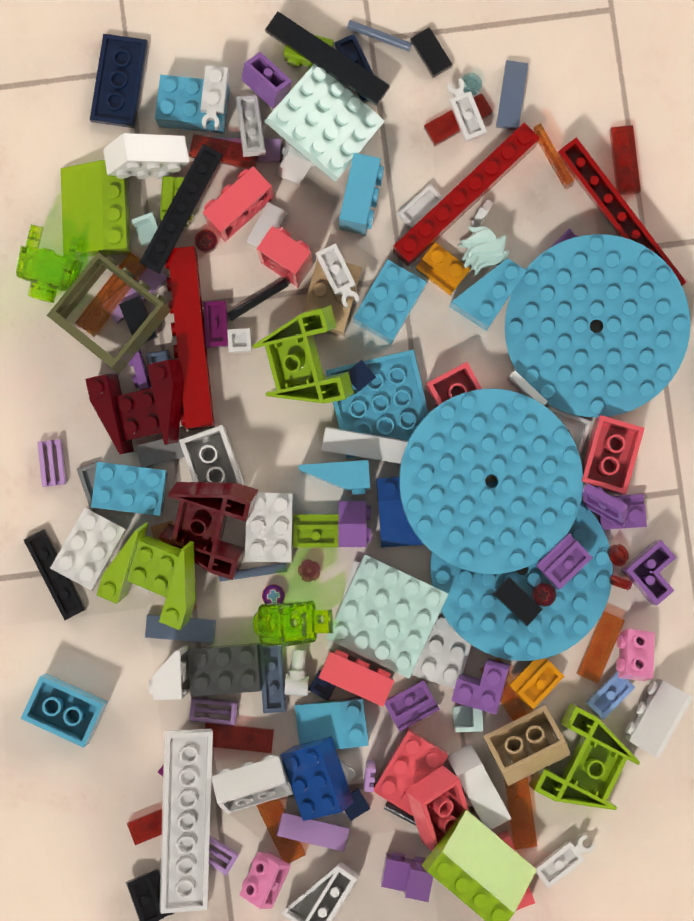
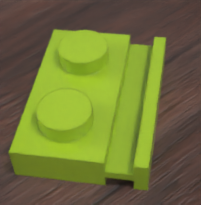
[293,514,339,548]

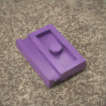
[583,483,628,528]
[599,494,647,530]
[535,533,593,590]
[385,680,440,732]

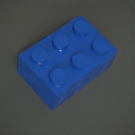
[280,736,354,821]

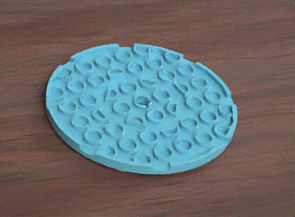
[505,234,690,417]
[399,389,583,574]
[430,480,613,661]

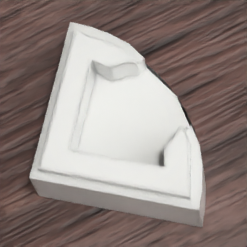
[471,199,494,227]

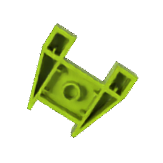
[252,305,354,404]
[97,522,196,631]
[529,703,640,810]

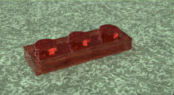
[609,125,641,195]

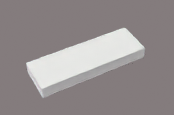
[236,95,266,157]

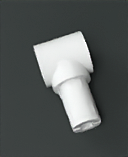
[285,650,309,696]

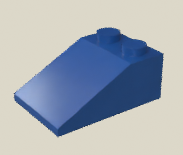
[376,477,424,548]

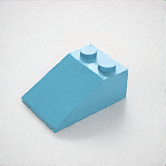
[299,460,370,495]
[295,696,369,749]

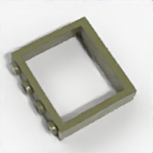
[46,252,171,374]

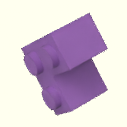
[338,501,371,547]
[621,540,677,606]
[451,658,510,715]
[381,852,433,902]

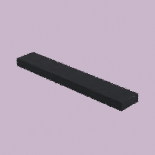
[265,11,390,106]
[139,144,223,274]

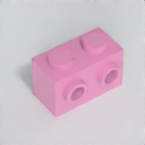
[616,629,655,681]
[239,852,291,909]

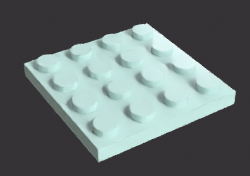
[265,64,384,182]
[326,555,449,679]

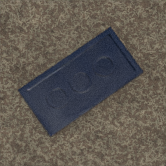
[90,34,148,128]

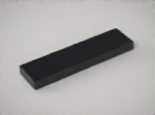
[24,529,86,620]

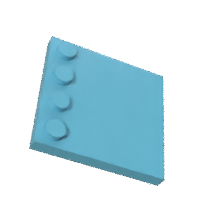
[325,349,429,459]

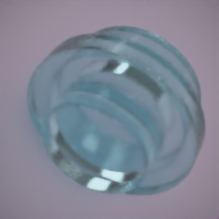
[462,73,482,96]

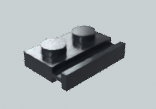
[126,869,174,921]

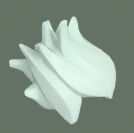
[457,226,509,275]

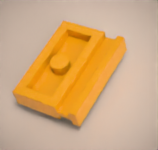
[415,242,471,296]
[508,658,565,709]

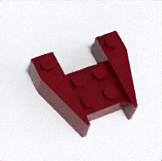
[85,359,184,455]
[159,482,258,580]

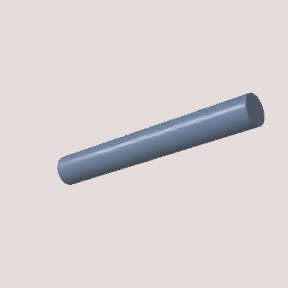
[347,20,412,52]
[219,563,287,582]

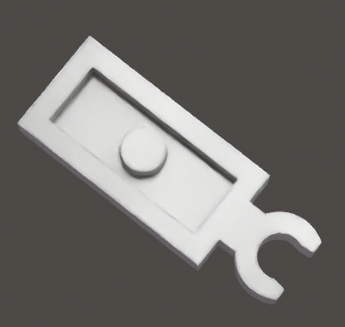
[200,65,229,130]
[447,78,487,143]
[315,243,359,308]
[534,833,595,889]

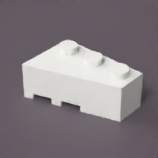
[274,141,316,184]
[447,743,512,830]
[281,862,360,921]

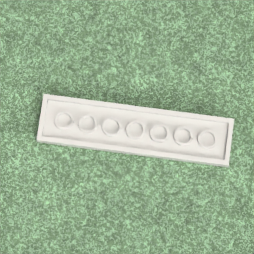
[160,729,213,914]

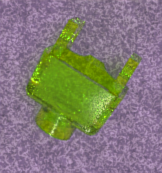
[16,224,85,303]
[253,601,333,646]

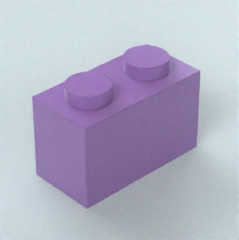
[241,52,292,109]

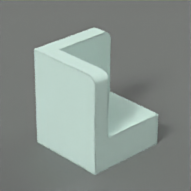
[131,212,159,246]
[453,706,483,732]

